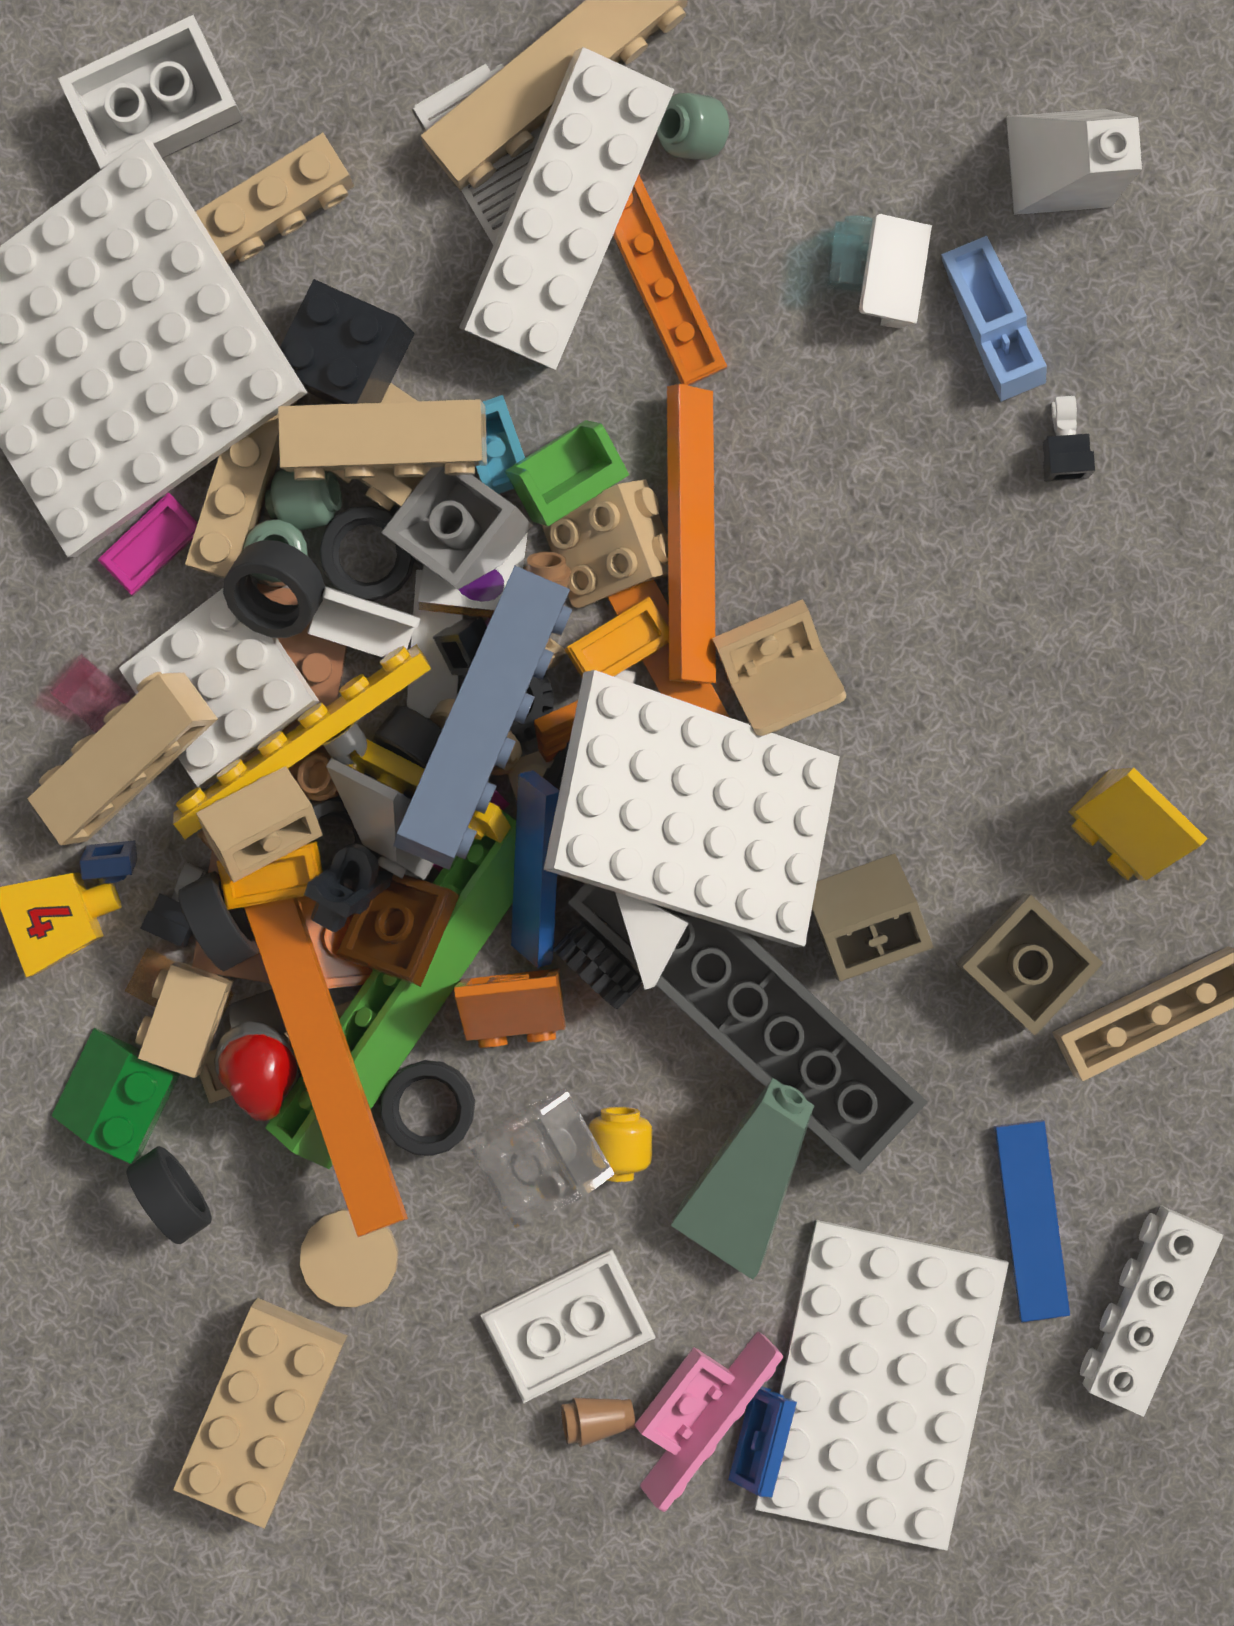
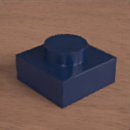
[80,840,137,883]

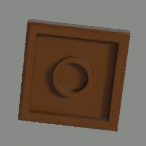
[336,866,460,987]

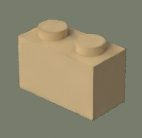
[196,766,323,883]
[135,961,234,1078]

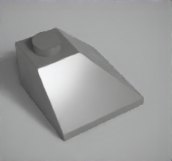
[326,758,434,880]

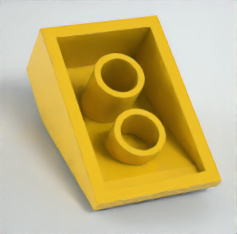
[1068,767,1208,881]

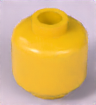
[588,1107,652,1182]

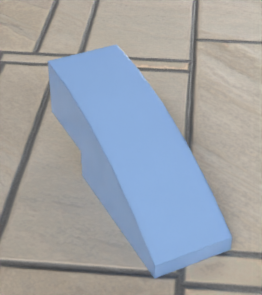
[942,236,1047,401]

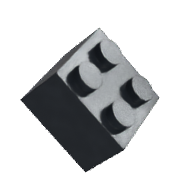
[280,279,415,404]

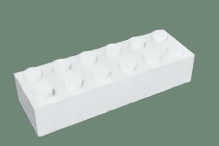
[459,47,674,370]

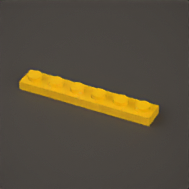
[173,644,431,839]

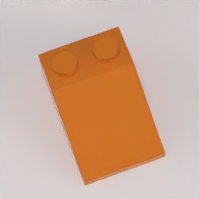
[454,968,566,1048]

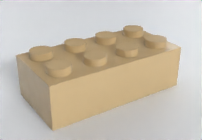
[173,1298,347,1529]

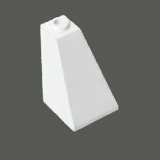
[1006,109,1142,215]

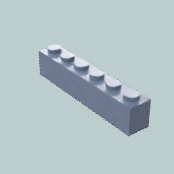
[393,565,573,870]

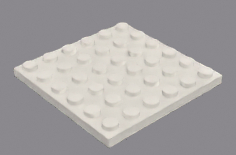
[0,138,307,557]

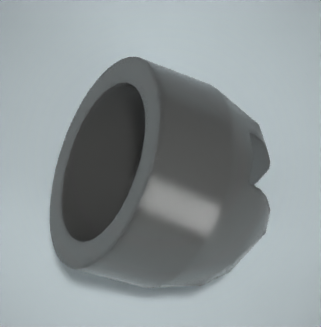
[322,722,367,765]

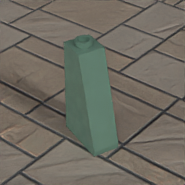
[671,1078,814,1280]

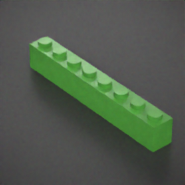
[265,809,516,1169]

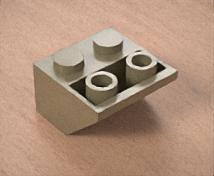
[811,853,934,982]

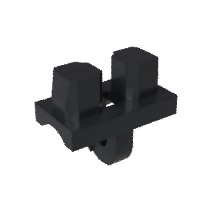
[304,843,394,932]

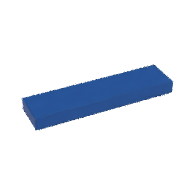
[511,770,559,968]
[994,1120,1070,1322]

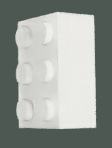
[58,15,243,170]

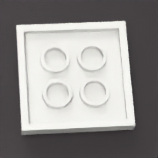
[119,588,320,788]

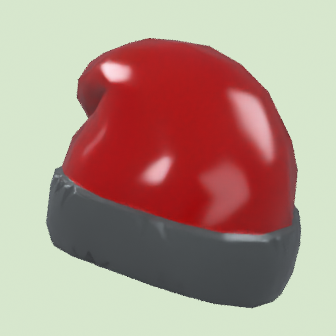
[214,1021,301,1121]

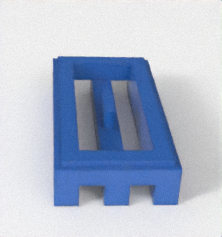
[728,1386,797,1497]

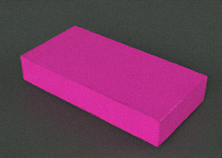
[98,492,198,596]

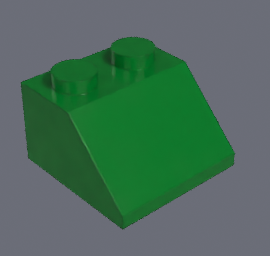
[51,1028,181,1164]

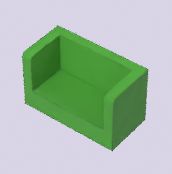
[505,420,629,526]

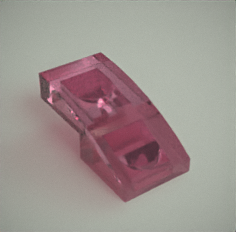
[50,653,133,733]

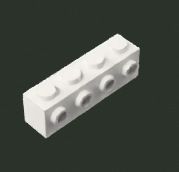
[1080,1206,1223,1417]

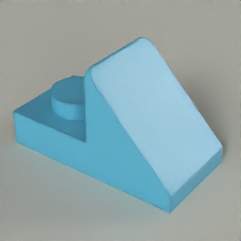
[476,395,525,494]

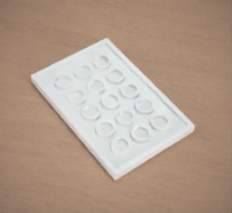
[544,670,839,947]
[755,1220,1009,1551]

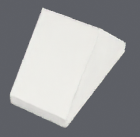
[615,892,688,990]

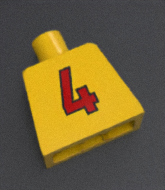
[0,872,122,977]

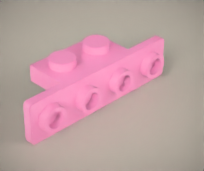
[635,1332,783,1512]

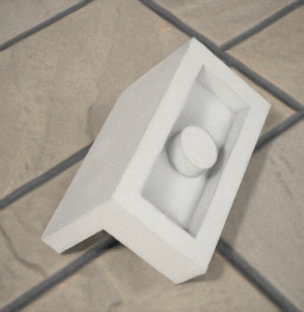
[859,214,932,328]
[307,587,421,658]

